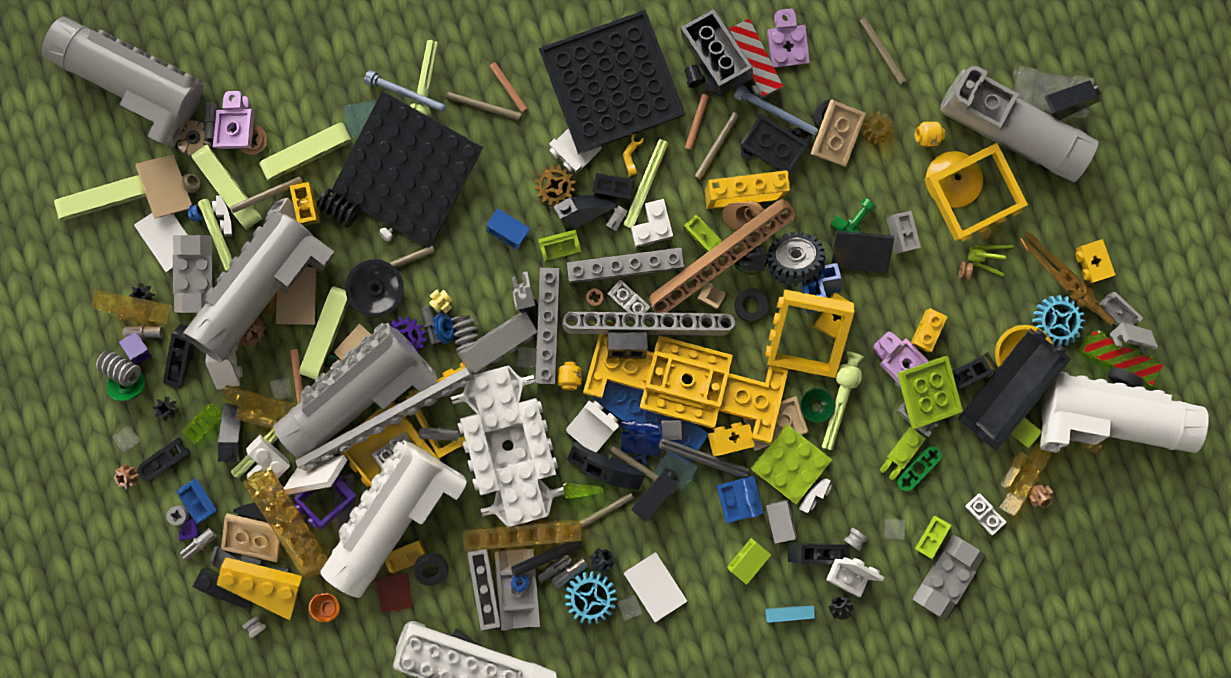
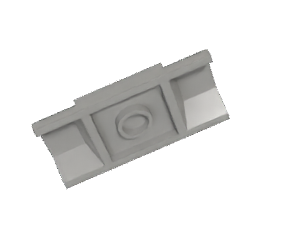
[172,235,213,313]
[912,534,985,620]
[495,549,540,631]

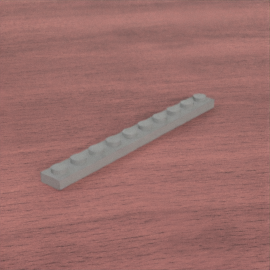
[295,367,475,471]

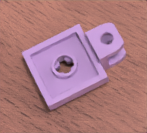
[767,8,810,68]
[213,91,255,149]
[873,332,929,385]

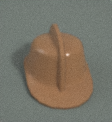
[722,201,766,230]

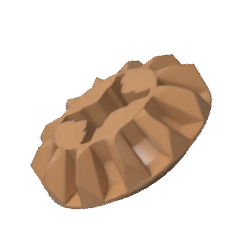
[239,125,268,155]
[239,318,266,348]

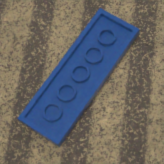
[593,381,709,465]

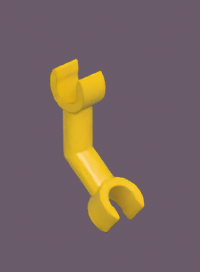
[623,134,644,177]

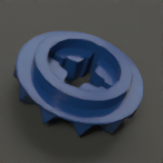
[432,313,455,344]

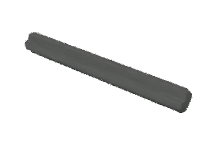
[659,438,749,478]

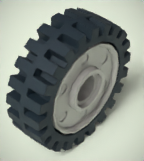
[768,232,825,286]

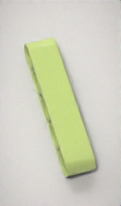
[259,123,352,181]
[191,144,262,230]
[54,175,146,220]
[299,286,349,380]

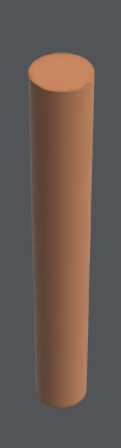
[489,62,528,113]
[685,94,709,151]
[290,349,303,405]

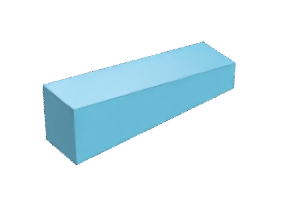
[765,605,815,623]

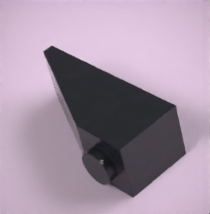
[553,193,618,232]
[163,324,196,388]
[952,352,997,390]
[218,404,244,462]
[787,542,849,564]
[193,567,253,610]

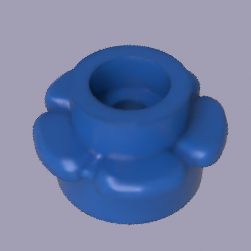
[188,204,204,223]
[510,574,530,593]

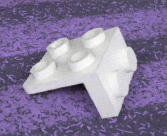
[549,129,602,174]
[566,401,619,452]
[827,558,884,597]

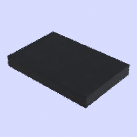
[740,114,809,176]
[831,230,895,273]

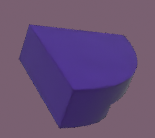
[179,519,200,541]

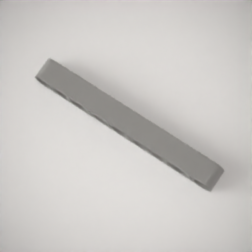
[562,312,735,336]

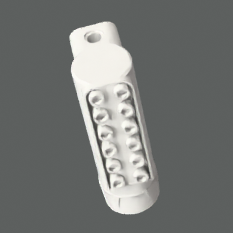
[1040,372,1208,453]
[321,440,466,598]
[393,621,556,678]

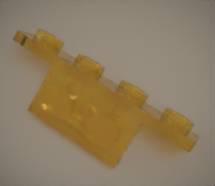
[91,290,171,324]
[223,385,297,429]
[1000,443,1053,516]

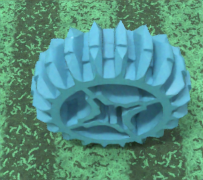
[1032,295,1085,347]
[565,571,617,625]

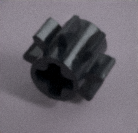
[129,283,155,307]
[153,397,179,421]
[590,548,615,573]
[828,596,854,620]

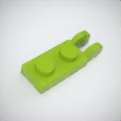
[880,427,926,480]

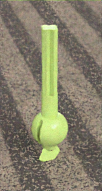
[410,40,439,118]
[822,351,864,450]

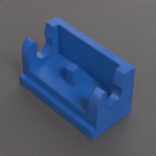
[486,208,530,250]
[176,478,217,524]

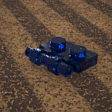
[621,419,661,456]

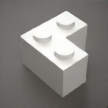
[631,199,673,248]
[205,345,243,390]
[246,435,290,494]

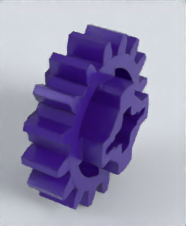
[392,316,427,354]

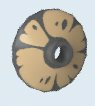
[176,119,213,157]

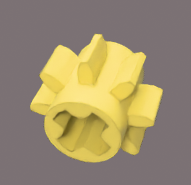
[429,290,453,314]

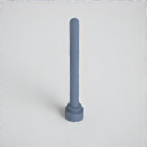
[364,70,446,112]
[734,85,818,135]

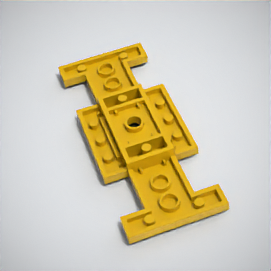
[583,321,788,444]

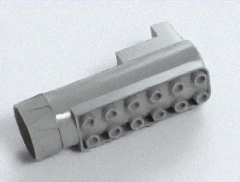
[42,17,204,147]
[940,66,1099,182]
[183,210,335,363]
[274,323,437,459]

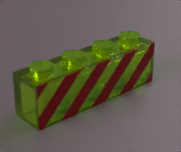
[1078,329,1163,386]

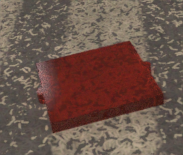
[376,574,413,613]

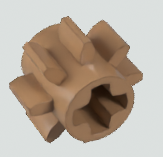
[114,464,140,489]
[1029,485,1055,509]

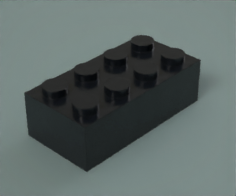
[681,9,753,96]

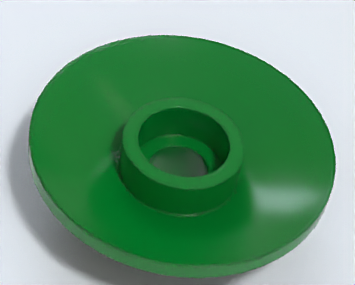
[106,373,145,401]

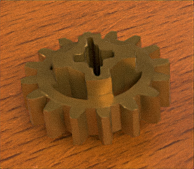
[534,165,575,206]

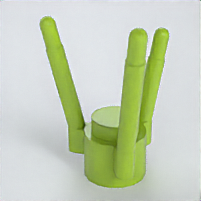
[968,245,1014,277]

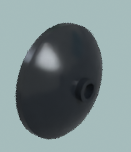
[345,259,404,317]

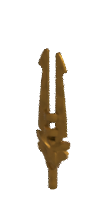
[1020,232,1115,326]

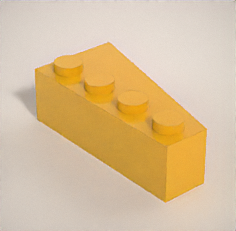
[217,558,302,620]

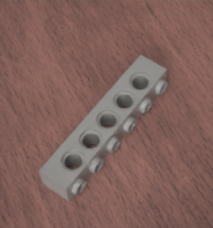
[567,248,684,284]
[536,268,560,384]

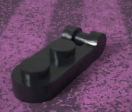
[138,437,191,480]

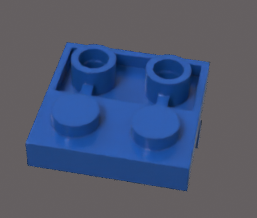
[716,476,764,523]

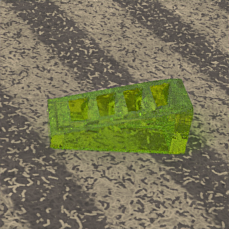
[181,403,222,445]
[563,483,604,499]

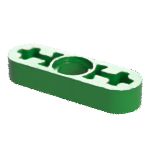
[896,446,942,491]

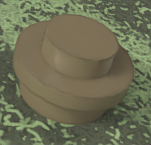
[181,174,200,193]

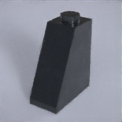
[1044,80,1101,120]
[631,468,680,523]

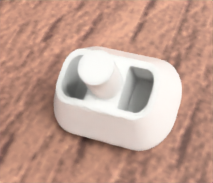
[379,228,393,241]

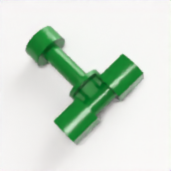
[830,198,877,232]

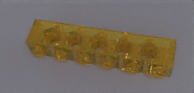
[243,467,328,579]
[463,519,583,551]

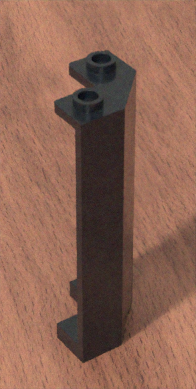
[958,328,1071,451]

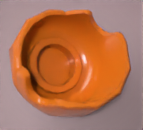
[309,593,341,623]

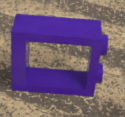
[294,476,356,531]

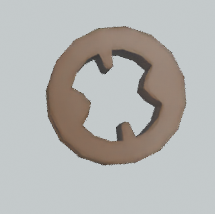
[959,261,973,280]
[586,289,603,306]

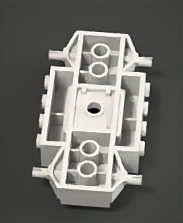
[451,365,565,527]

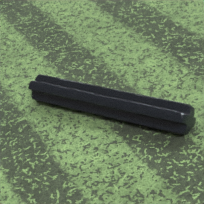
[511,537,582,577]

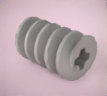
[451,315,479,357]
[96,351,141,387]

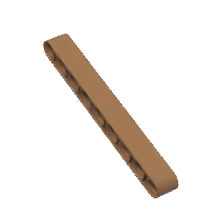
[649,199,795,313]

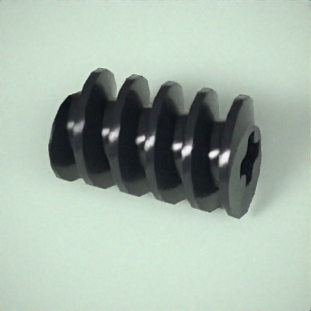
[316,188,359,228]

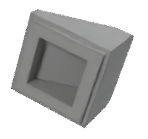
[661,420,682,440]

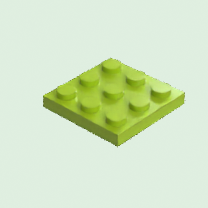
[897,356,963,429]
[751,423,832,505]

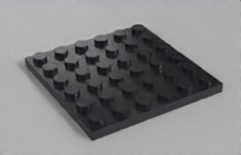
[539,10,685,155]
[331,91,484,248]

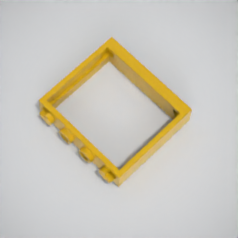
[924,143,1028,242]
[704,171,790,209]
[765,290,854,378]
[406,362,486,458]

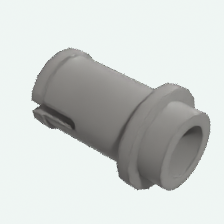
[606,206,627,231]

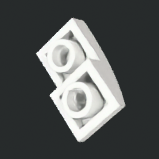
[212,195,233,237]
[607,280,650,313]
[372,432,414,470]
[799,478,831,513]
[965,493,1006,536]

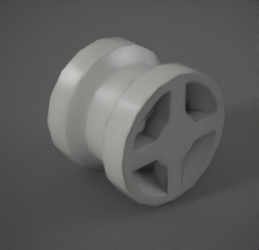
[167,505,190,525]
[844,527,868,551]
[242,615,267,639]

